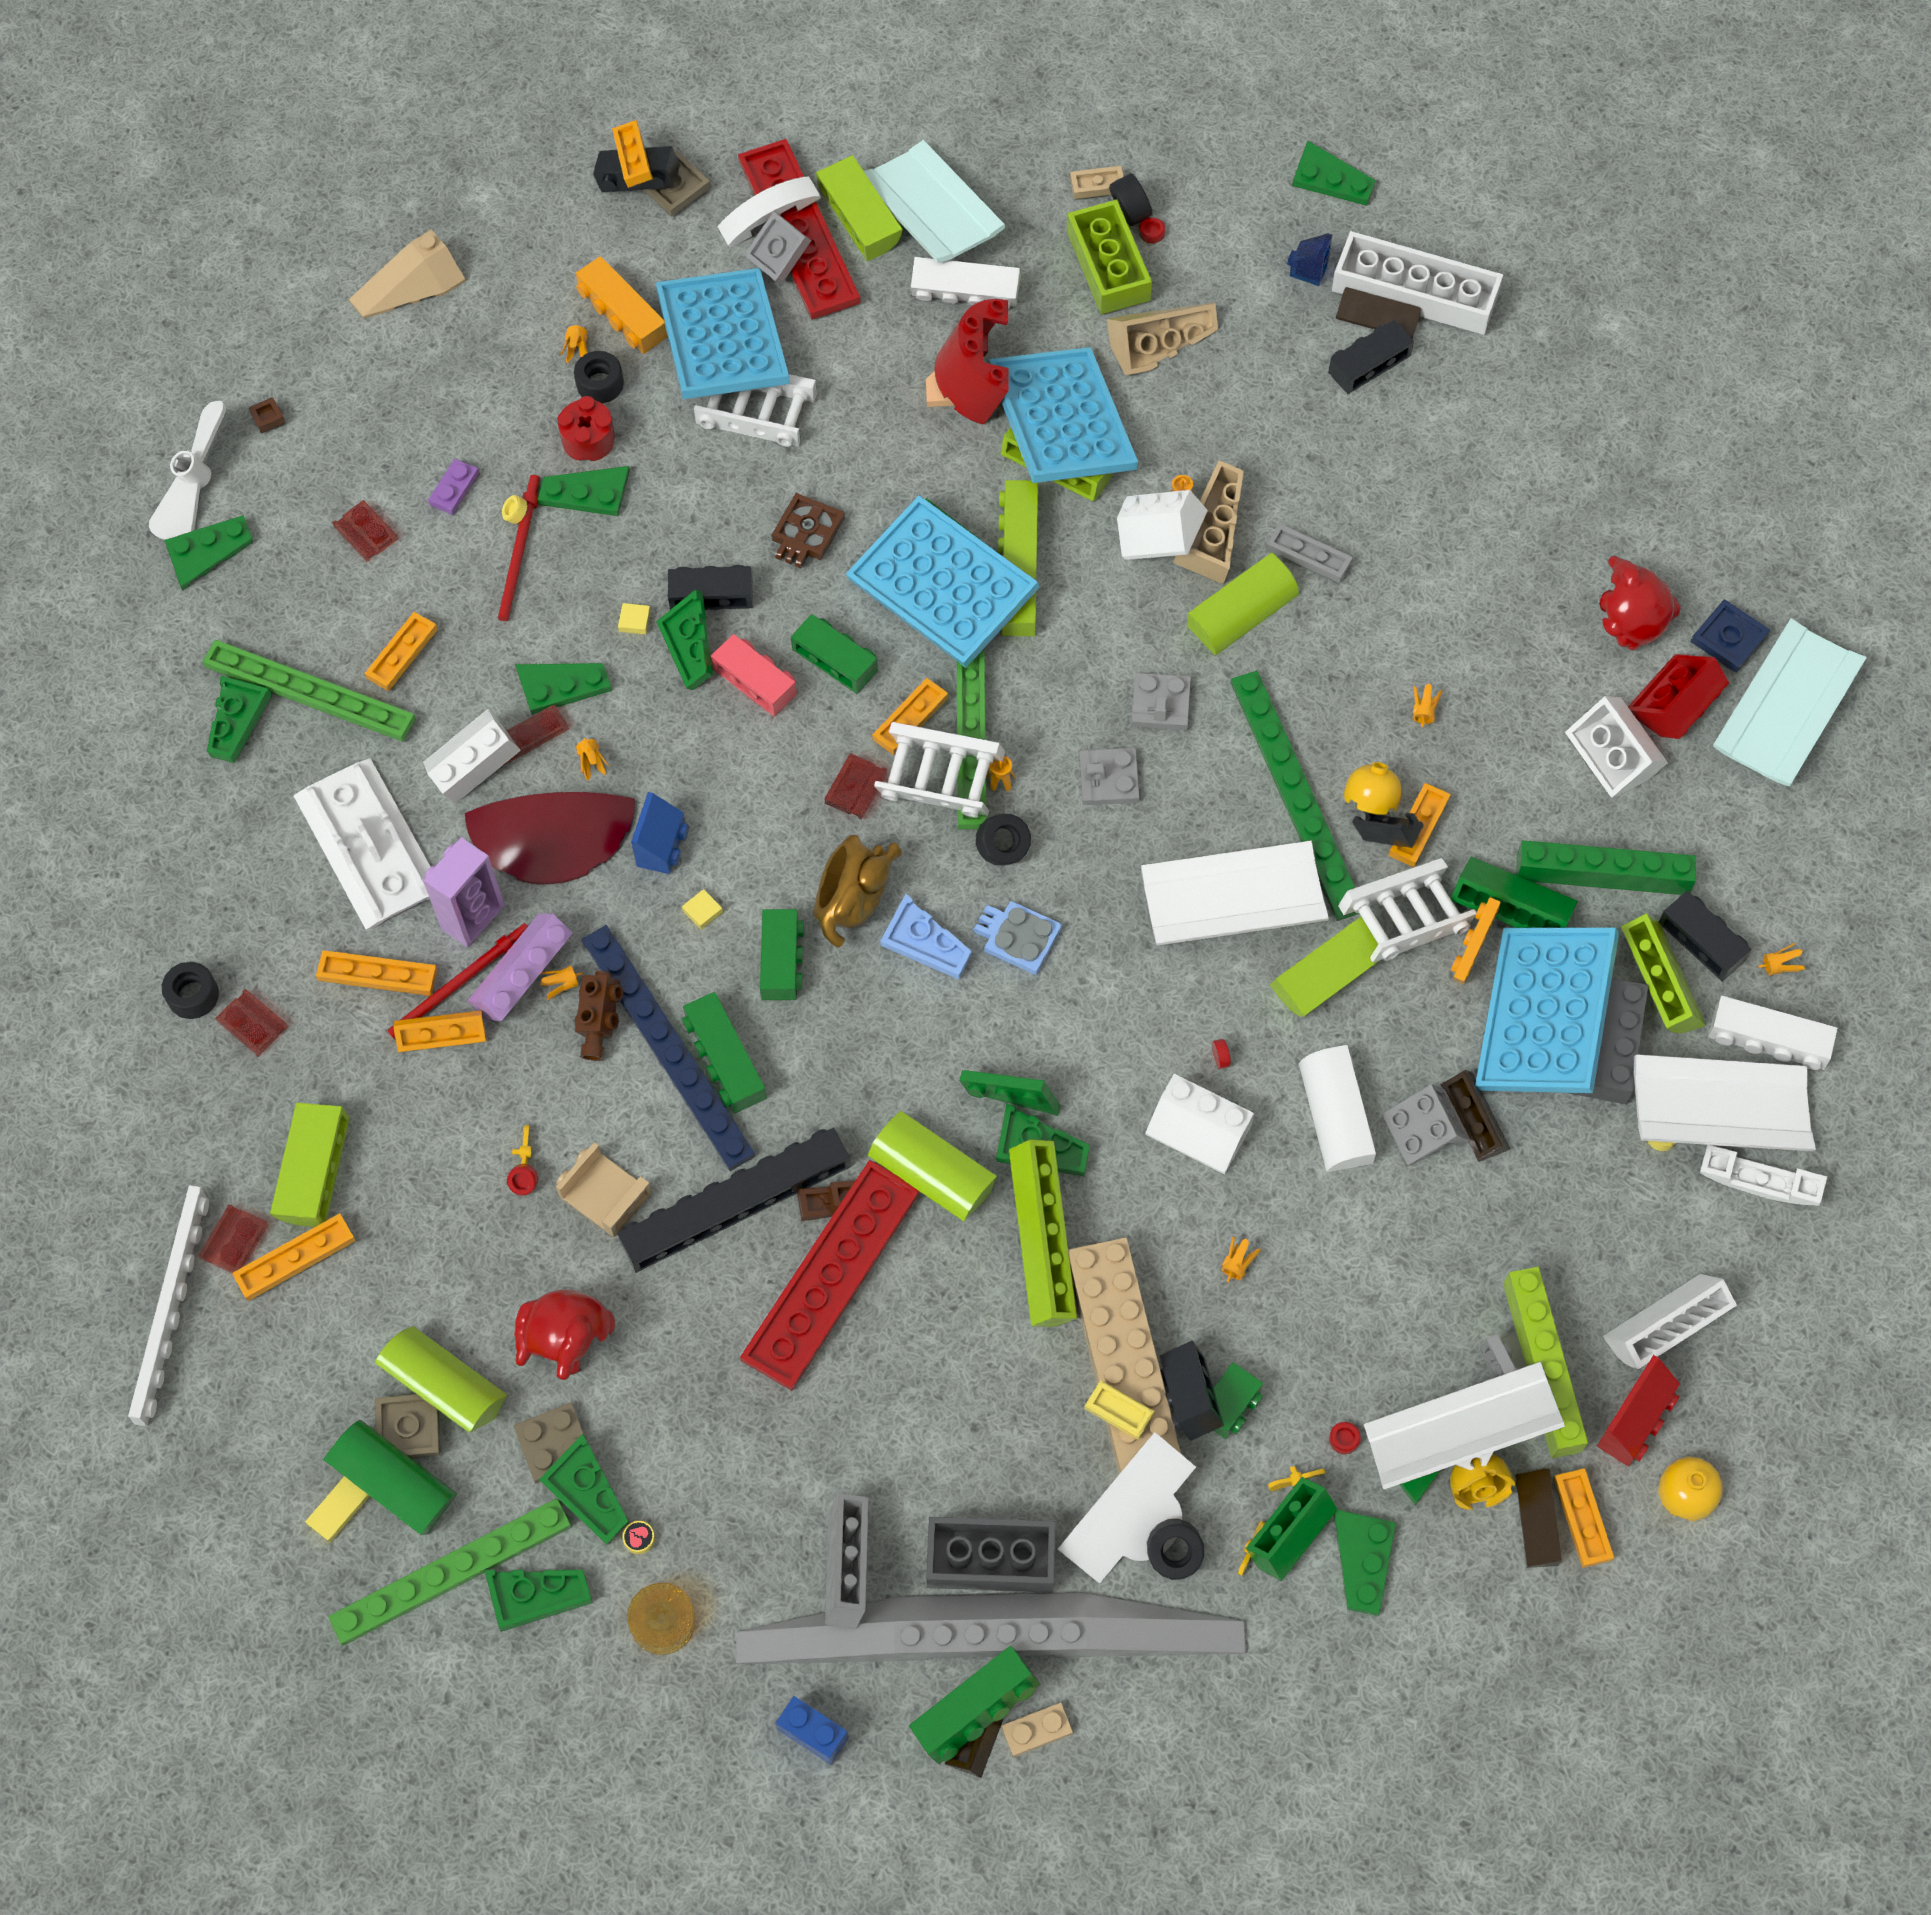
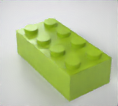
[1067,199,1152,315]

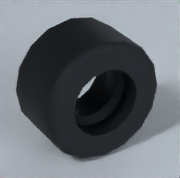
[1109,173,1153,226]
[574,351,624,404]
[976,813,1031,865]
[161,962,219,1019]
[1147,1519,1205,1580]

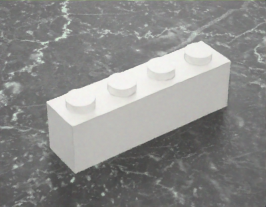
[911,257,1021,309]
[1708,995,1838,1070]

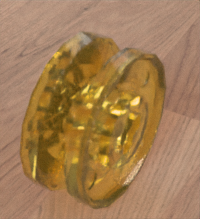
[627,1583,696,1655]

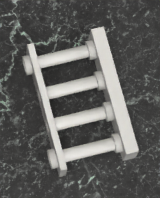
[694,374,817,447]
[874,722,1005,818]
[1338,858,1476,963]

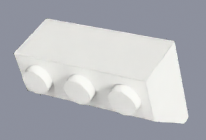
[1117,490,1208,560]
[1565,696,1668,798]
[423,709,521,803]
[1145,1074,1254,1175]

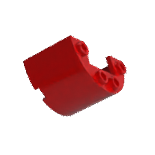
[934,299,1009,424]

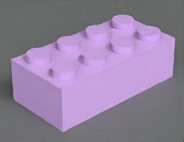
[423,837,505,948]

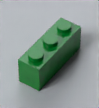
[791,614,878,694]
[760,909,804,1000]
[1246,1477,1338,1581]

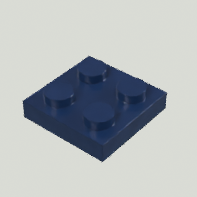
[1690,599,1770,673]

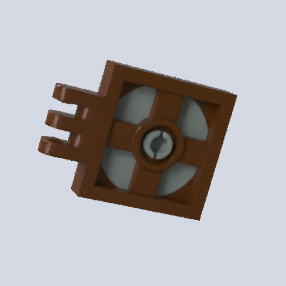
[771,493,845,569]

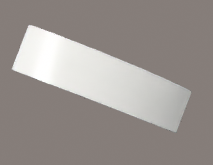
[718,176,821,248]
[1700,1145,1827,1206]

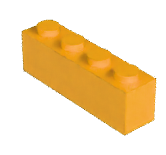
[575,256,668,354]

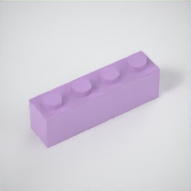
[467,913,573,1021]

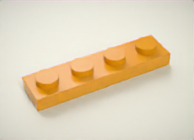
[316,950,438,996]
[232,1213,356,1301]

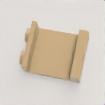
[556,1142,652,1237]

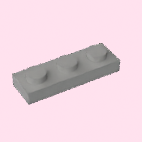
[1266,523,1353,583]

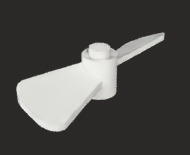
[149,401,226,540]

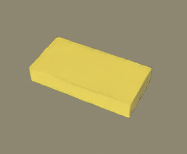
[1084,1380,1154,1440]
[305,1476,370,1543]

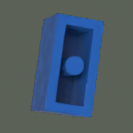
[776,1696,849,1765]

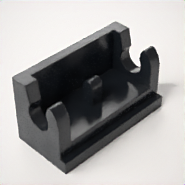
[1352,811,1424,848]

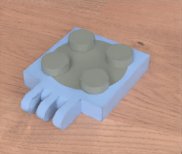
[973,901,1062,975]

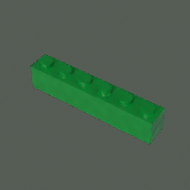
[1516,840,1696,895]

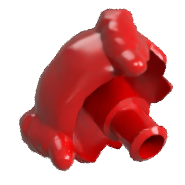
[1599,556,1681,651]
[514,1289,615,1380]

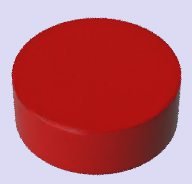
[1139,217,1165,244]
[1212,1038,1231,1069]
[507,1164,539,1195]
[1329,1422,1361,1454]

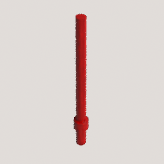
[498,475,541,621]
[386,923,528,1039]

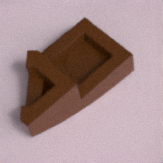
[797,1181,855,1221]

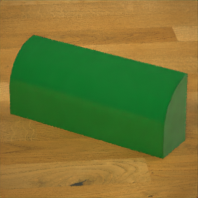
[1451,856,1578,928]
[323,1420,458,1535]

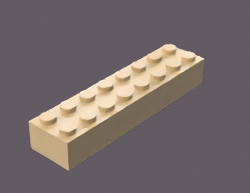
[1068,1237,1181,1475]

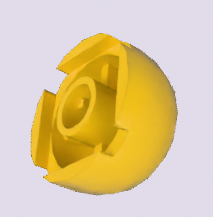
[1343,762,1402,815]
[1450,1453,1515,1510]
[1658,1456,1723,1521]

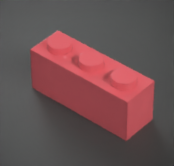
[711,634,797,717]

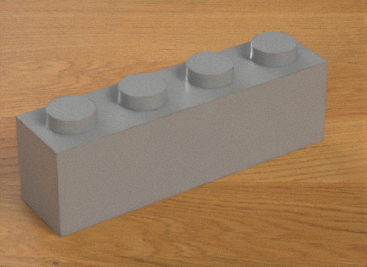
[825,1493,868,1628]

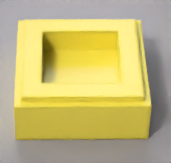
[618,603,651,635]
[682,889,723,930]

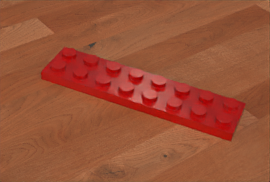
[738,139,861,320]
[740,1160,921,1391]

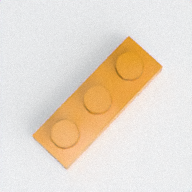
[612,120,652,188]
[364,612,438,691]
[872,678,948,756]
[1388,783,1451,867]
[1451,897,1501,984]
[393,1010,486,1052]
[1553,1468,1614,1568]

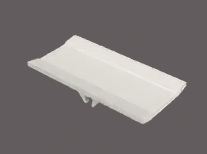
[294,758,431,931]
[1141,841,1329,946]
[1634,1054,1816,1152]
[1364,1362,1565,1489]

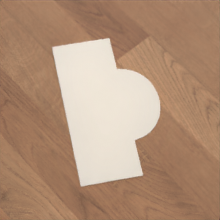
[1058,1432,1196,1583]

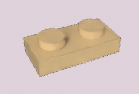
[1070,166,1124,199]
[1001,1702,1073,1758]

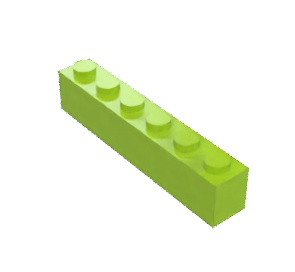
[998,480,1038,636]
[1009,1140,1077,1327]
[1503,1266,1588,1459]

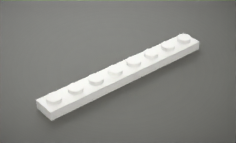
[128,1185,209,1426]

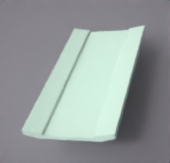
[864,140,1005,263]
[1713,618,1867,787]

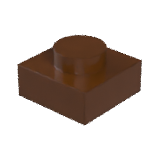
[248,397,286,433]

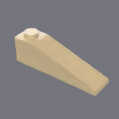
[349,229,466,319]
[1107,303,1218,375]

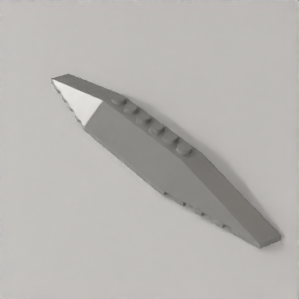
[736,1593,1246,1664]

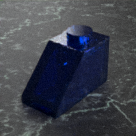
[1287,233,1333,286]

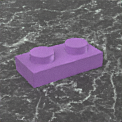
[428,458,479,515]

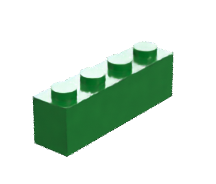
[681,991,767,1114]
[908,1645,1041,1764]

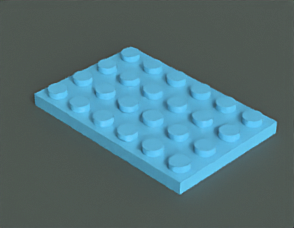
[656,268,789,399]
[988,347,1138,483]
[846,495,1040,668]
[1475,928,1619,1093]

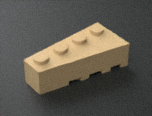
[1173,460,1244,584]

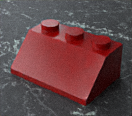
[1628,654,1729,739]
[1597,1354,1680,1467]

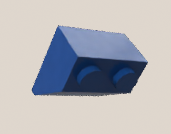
[631,792,689,874]

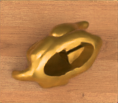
[814,835,902,948]

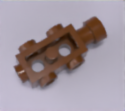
[575,971,623,1061]

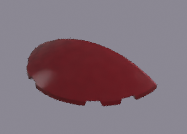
[464,792,635,885]

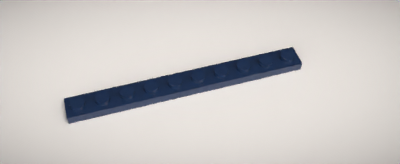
[582,925,755,1171]

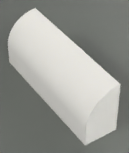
[1299,1045,1376,1172]
[1603,1274,1737,1369]

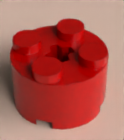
[557,396,615,461]

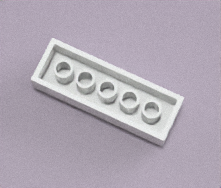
[1332,231,1503,335]

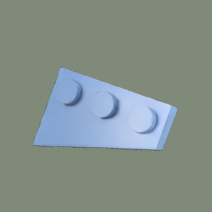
[880,894,972,980]

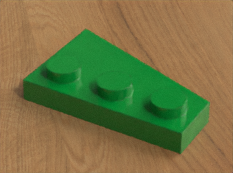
[1292,140,1375,206]
[515,663,612,715]
[207,675,272,764]
[959,1070,1061,1116]

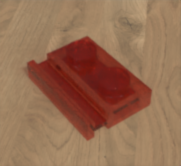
[332,500,398,562]
[824,753,887,820]
[215,989,288,1057]
[198,1204,268,1274]

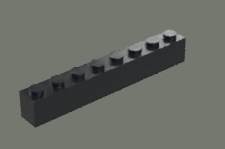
[617,1127,851,1273]

